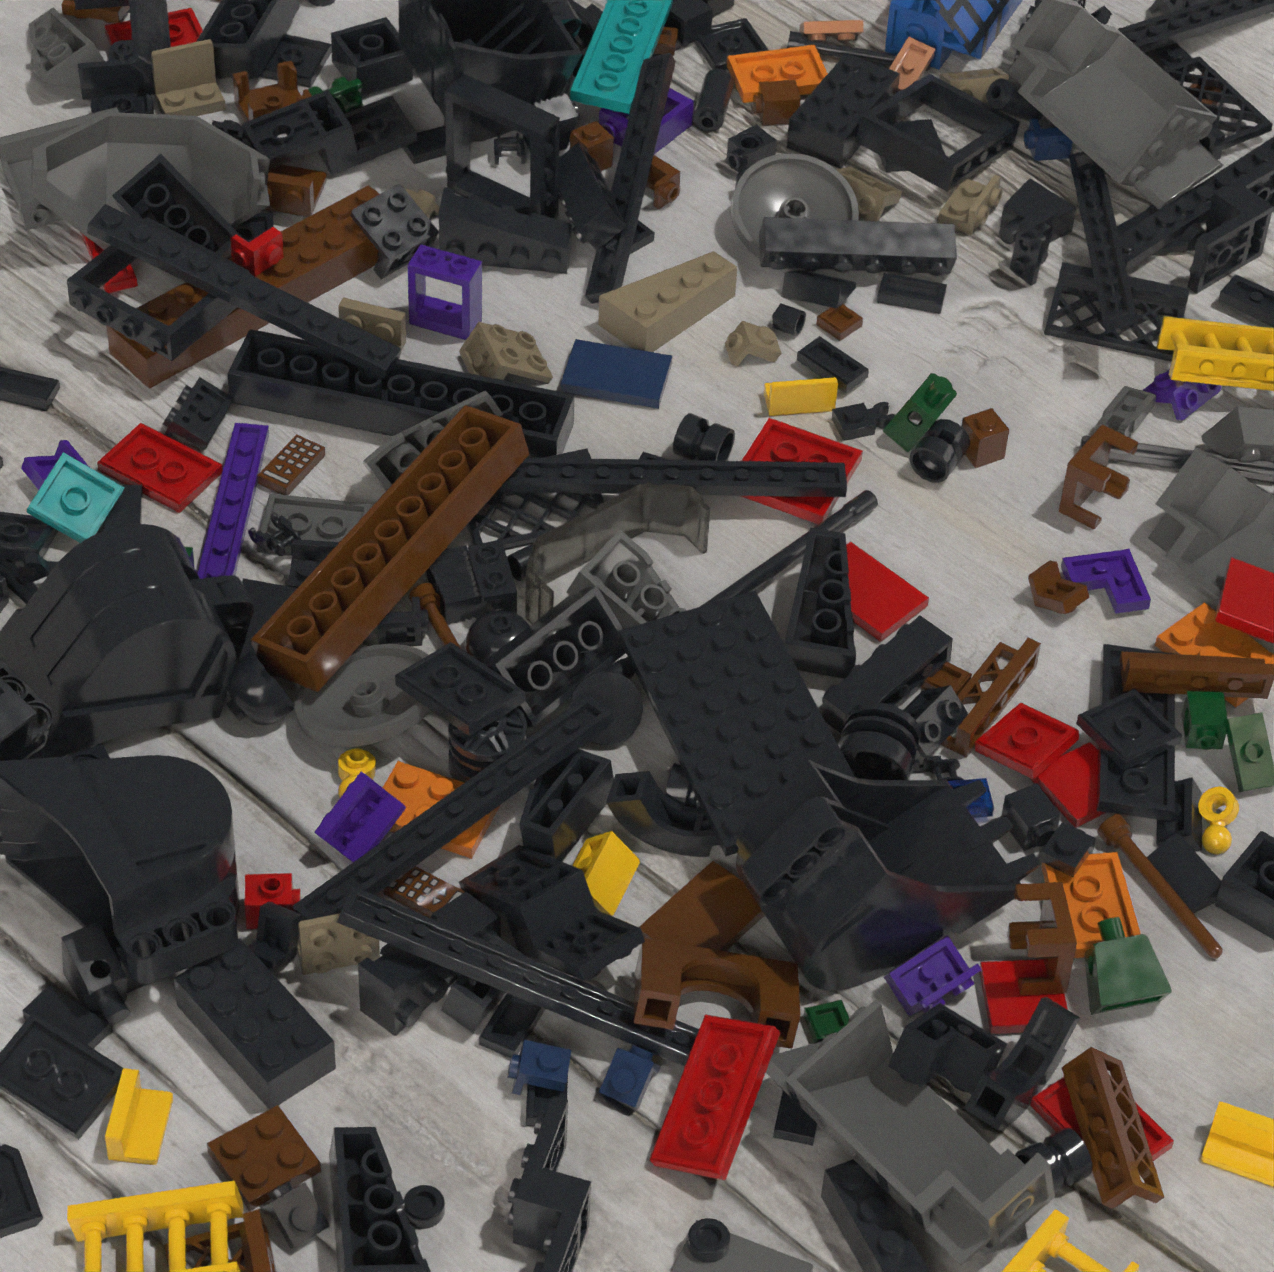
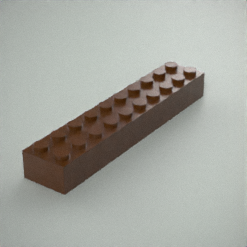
[106,185,380,389]
[251,405,529,692]

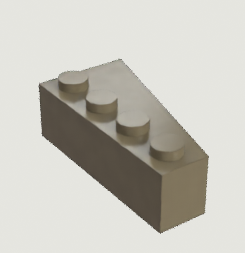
[598,251,737,352]

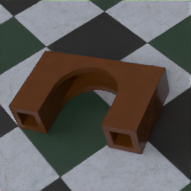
[634,938,801,1049]

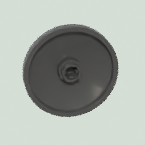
[731,153,859,270]
[294,644,431,747]

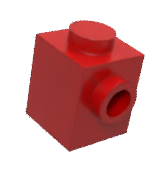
[245,873,301,929]

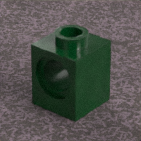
[1181,691,1227,750]

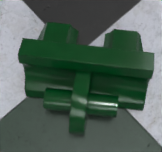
[308,76,363,114]

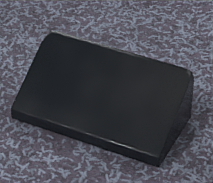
[782,270,857,308]
[1156,777,1202,851]
[1147,833,1221,913]

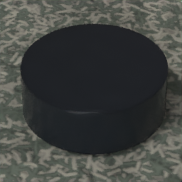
[403,1185,445,1229]
[687,1218,730,1263]

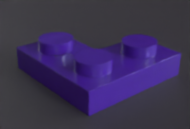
[1061,549,1151,614]

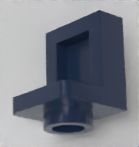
[1024,118,1073,161]
[507,1040,571,1095]
[599,1045,661,1109]

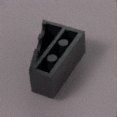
[519,749,614,861]

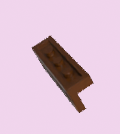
[940,637,1041,758]
[1119,651,1274,699]
[1061,1047,1165,1209]

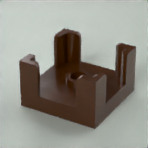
[233,61,311,122]
[1059,424,1138,530]
[1007,882,1077,996]

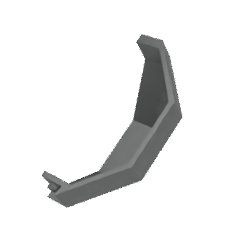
[31,112,270,250]

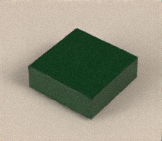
[804,1000,850,1043]

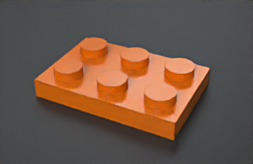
[727,45,828,103]
[1155,602,1274,708]
[382,761,500,859]
[1041,852,1141,958]

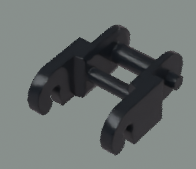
[494,133,525,165]
[248,512,301,556]
[912,755,965,790]

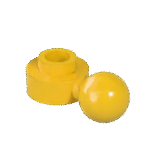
[338,748,376,798]
[1198,787,1239,855]

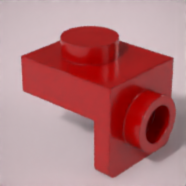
[230,227,284,277]

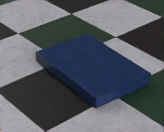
[561,339,672,409]

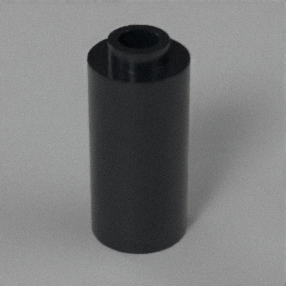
[693,69,734,131]
[987,78,1044,122]

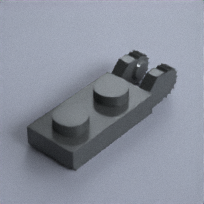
[1095,386,1156,437]

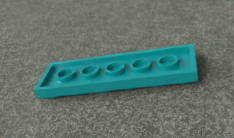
[570,0,673,114]

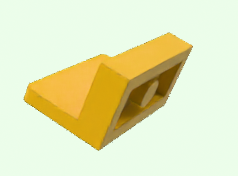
[764,378,838,416]
[572,831,640,916]
[105,1068,173,1165]
[1201,1101,1274,1187]

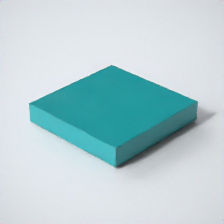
[26,452,125,543]

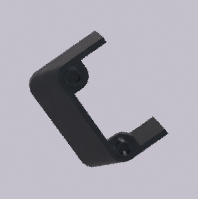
[74,0,171,100]

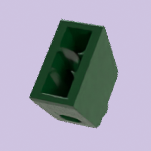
[883,373,957,452]
[1084,917,1172,1015]

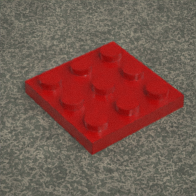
[741,418,863,524]

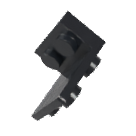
[350,184,439,279]

